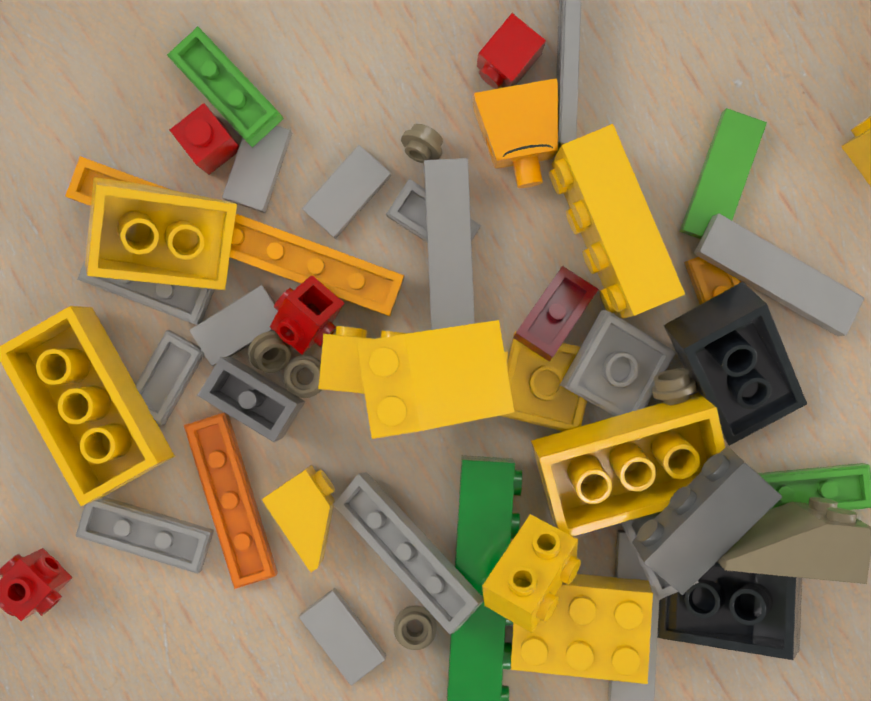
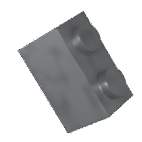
[197,357,305,442]

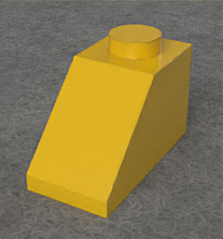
[261,465,335,573]

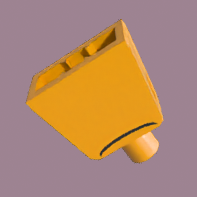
[473,78,558,188]

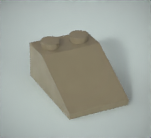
[717,497,871,584]

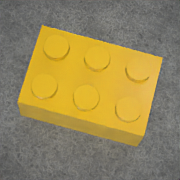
[511,574,653,684]

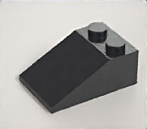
[663,282,807,446]
[657,562,802,660]

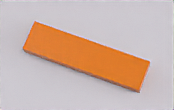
[184,412,278,589]

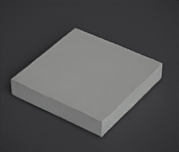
[560,310,676,416]

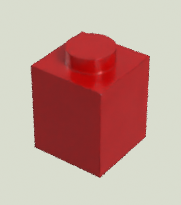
[477,13,546,89]
[169,103,240,175]

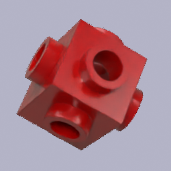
[269,275,345,355]
[0,548,73,621]

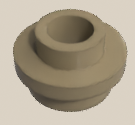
[401,124,443,163]
[248,331,291,373]
[283,355,322,398]
[652,369,697,405]
[394,605,437,650]

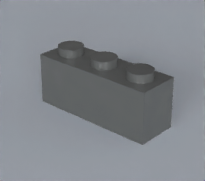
[632,446,782,595]

